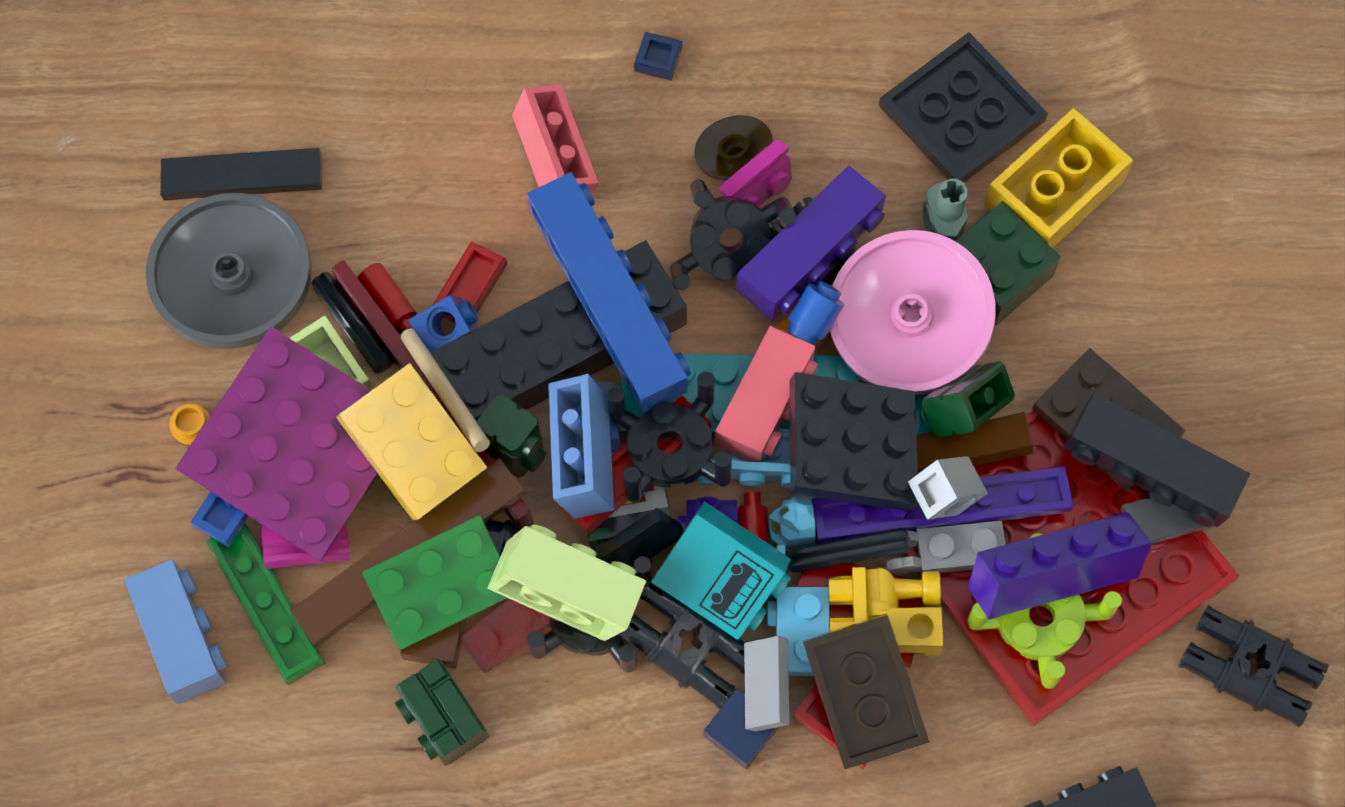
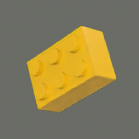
[984,108,1133,248]
[336,363,487,520]

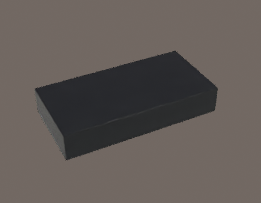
[594,508,684,568]

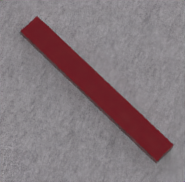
[332,260,534,529]

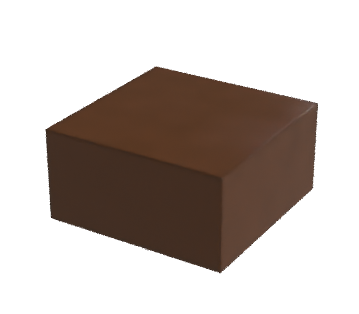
[400,618,467,669]

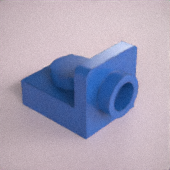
[190,492,249,547]

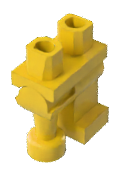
[829,567,943,656]

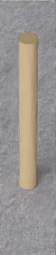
[400,329,490,452]

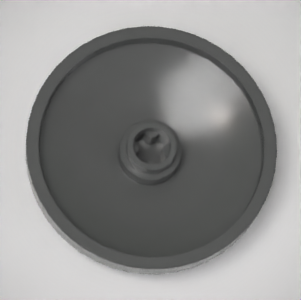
[146,193,312,349]

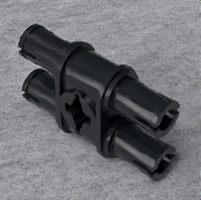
[617,577,746,709]
[1178,605,1329,727]

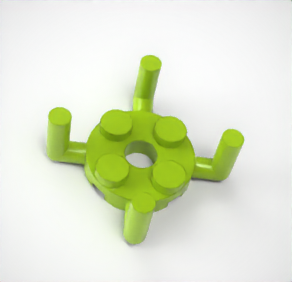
[967,533,1122,689]

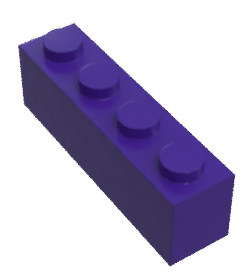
[736,165,886,322]
[968,512,1151,619]

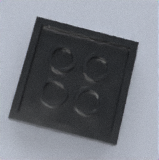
[879,32,1048,183]
[790,372,919,512]

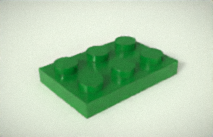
[362,515,507,651]

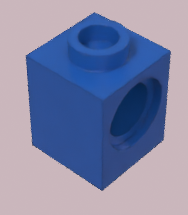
[409,295,479,353]

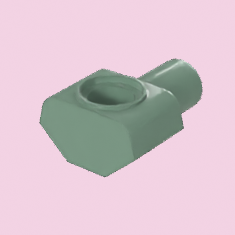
[923,179,968,241]

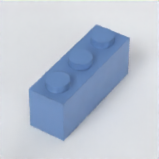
[549,374,614,519]
[124,559,227,704]

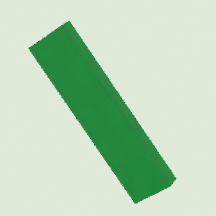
[206,523,325,685]

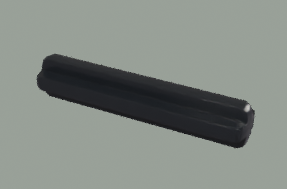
[311,272,393,374]
[785,527,910,573]

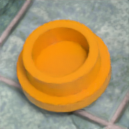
[169,404,210,445]

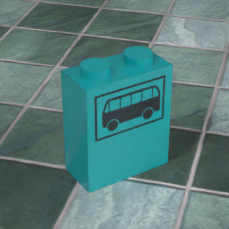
[651,501,791,640]

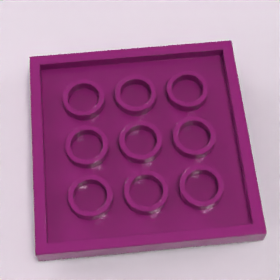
[175,326,378,561]

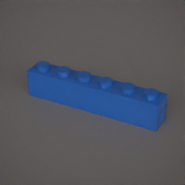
[527,172,691,414]

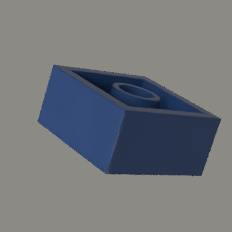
[703,689,779,769]

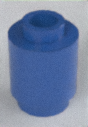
[787,281,845,346]

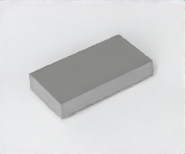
[744,636,789,731]

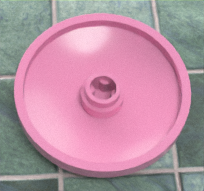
[830,230,995,395]

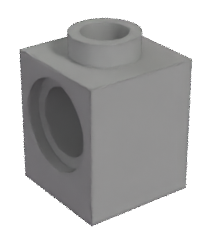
[908,456,988,520]

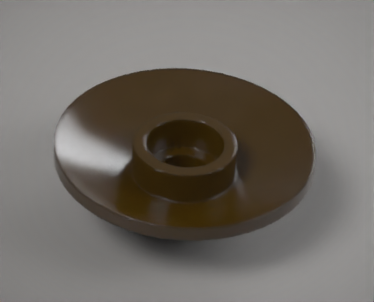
[695,115,773,180]

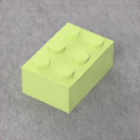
[487,525,646,641]

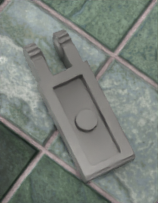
[886,521,1006,575]

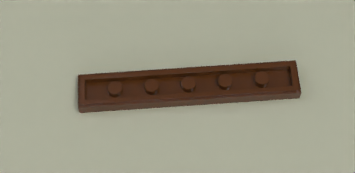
[290,458,526,647]

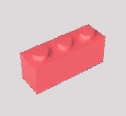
[512,84,599,195]
[714,326,819,462]

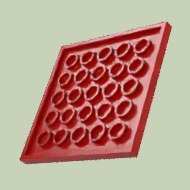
[902,411,1239,726]

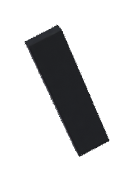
[160,148,322,200]

